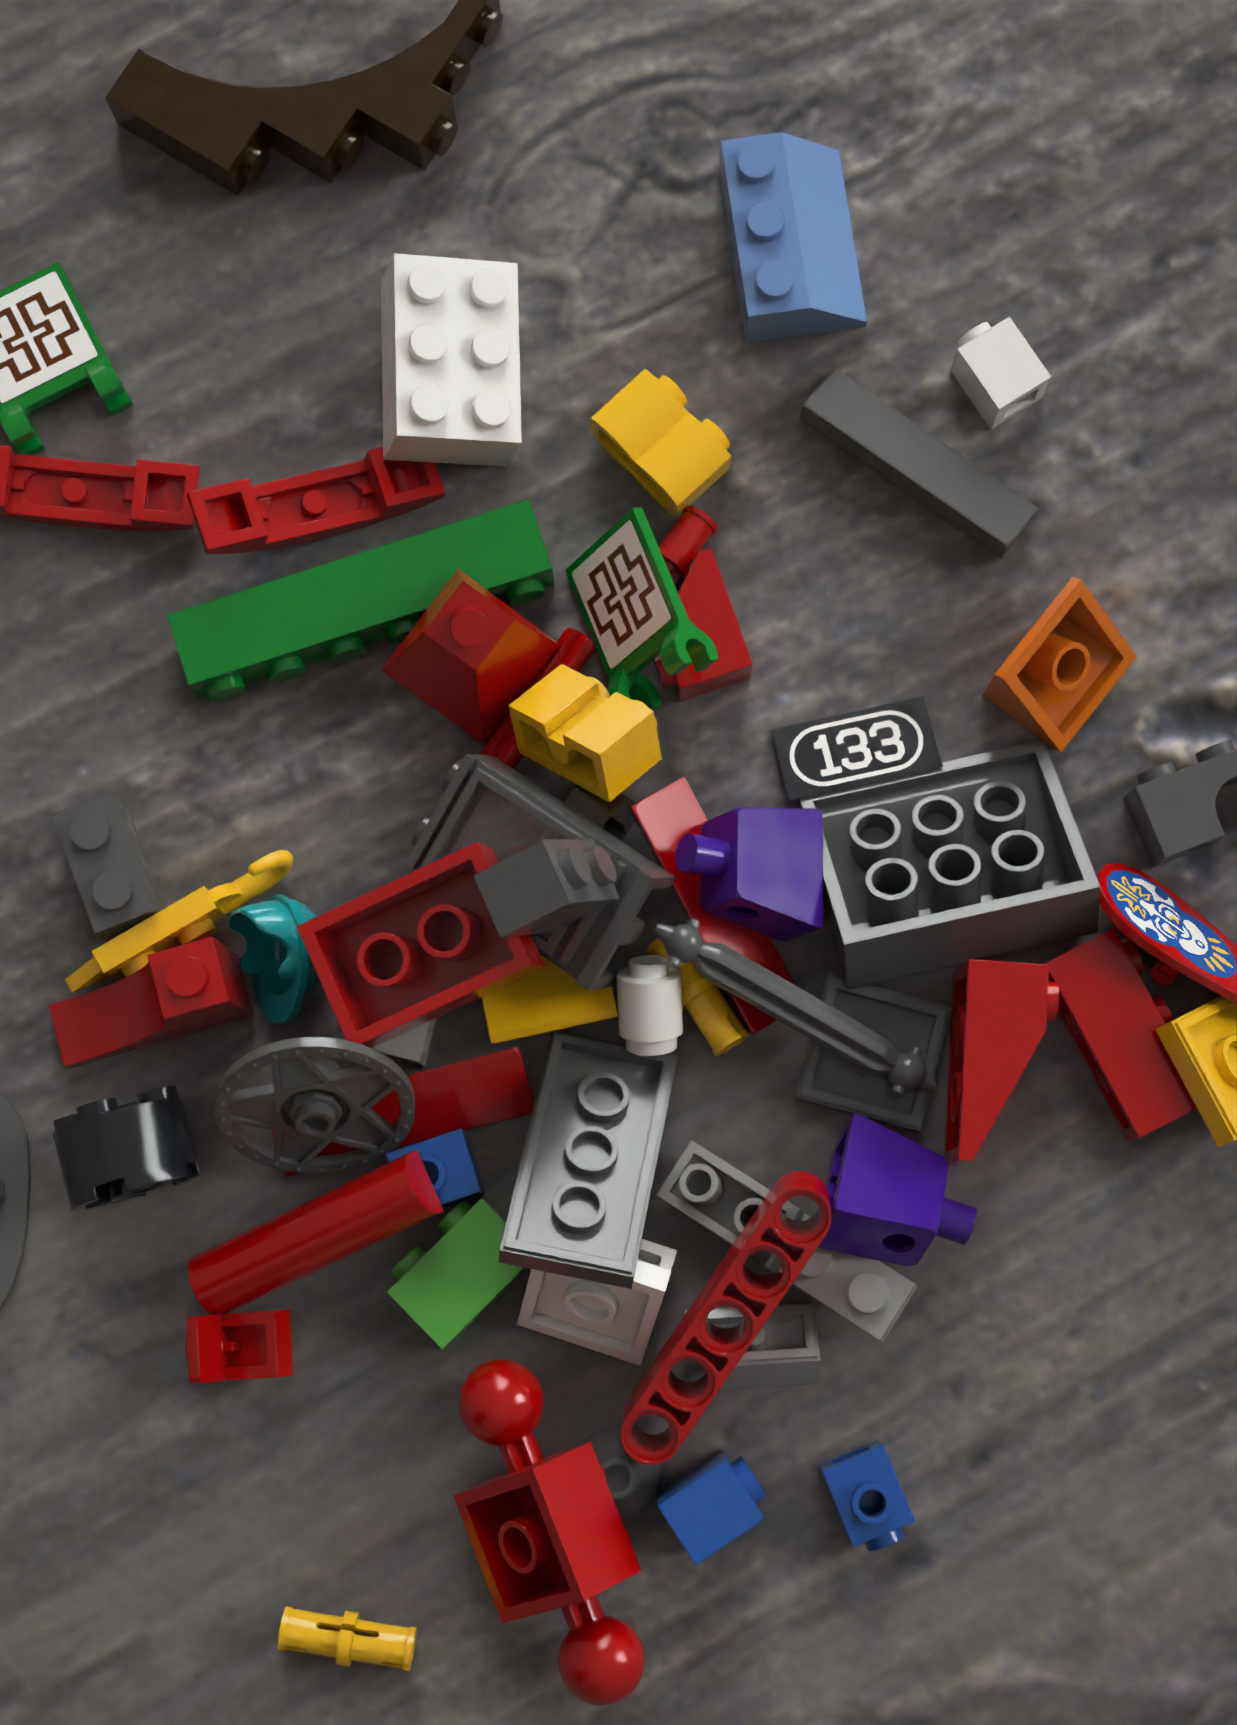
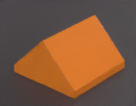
[982,577,1137,752]

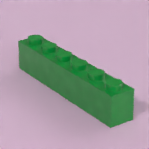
[167,499,555,701]

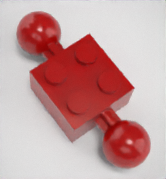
[453,1359,645,1706]

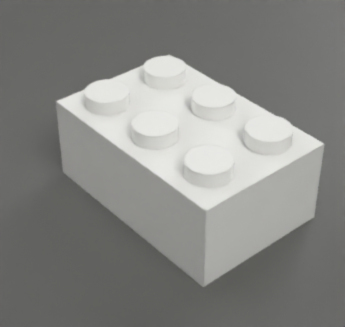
[381,253,522,467]

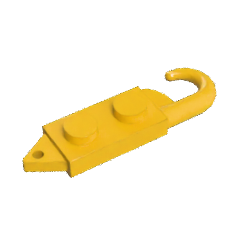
[65,850,294,994]

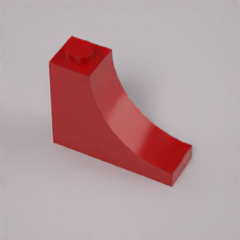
[49,936,254,1068]

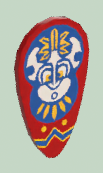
[1096,863,1237,1003]

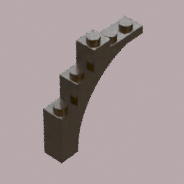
[105,0,503,196]

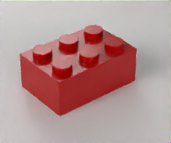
[297,842,545,1048]

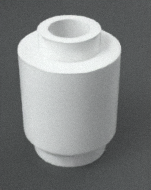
[616,955,683,1056]

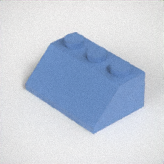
[719,132,867,343]

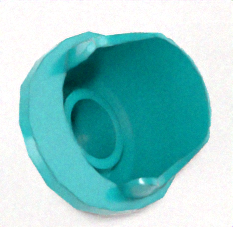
[228,894,320,1024]

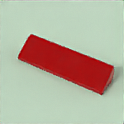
[627,776,796,1035]
[272,1047,534,1177]

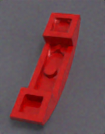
[0,445,200,531]
[187,447,446,554]

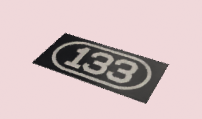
[771,696,943,801]

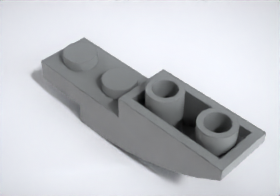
[656,1140,918,1343]

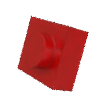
[185,1309,293,1384]

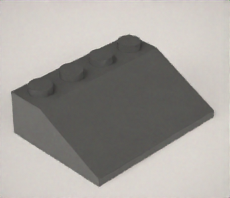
[799,740,1101,989]

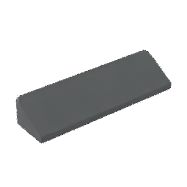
[800,369,1038,559]

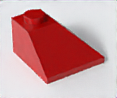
[382,568,560,745]

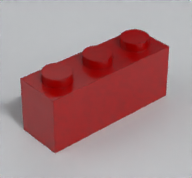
[1044,928,1197,1141]

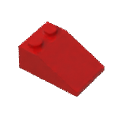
[944,959,1059,1166]

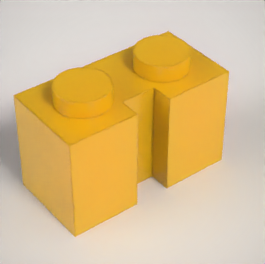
[508,664,662,803]

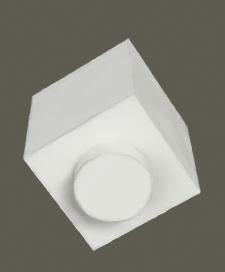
[950,316,1051,430]

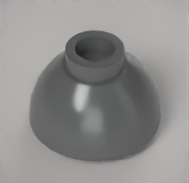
[582,1426,663,1520]

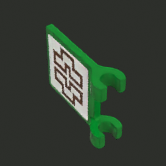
[0,262,133,455]
[565,507,718,711]

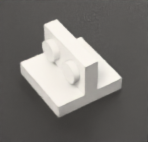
[517,1239,677,1366]

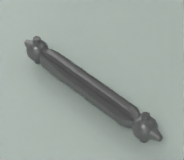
[653,918,937,1098]

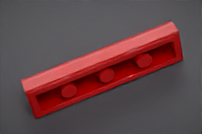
[188,1150,444,1315]

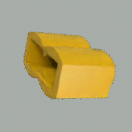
[590,369,732,519]

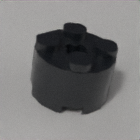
[53,1086,201,1210]

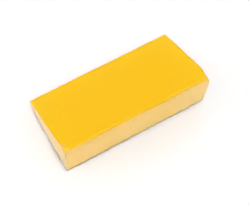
[482,955,618,1044]

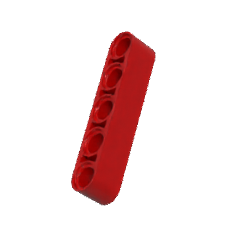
[621,1171,831,1465]

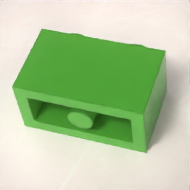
[387,1198,526,1349]

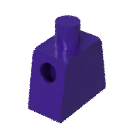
[675,807,823,941]
[818,1113,977,1266]

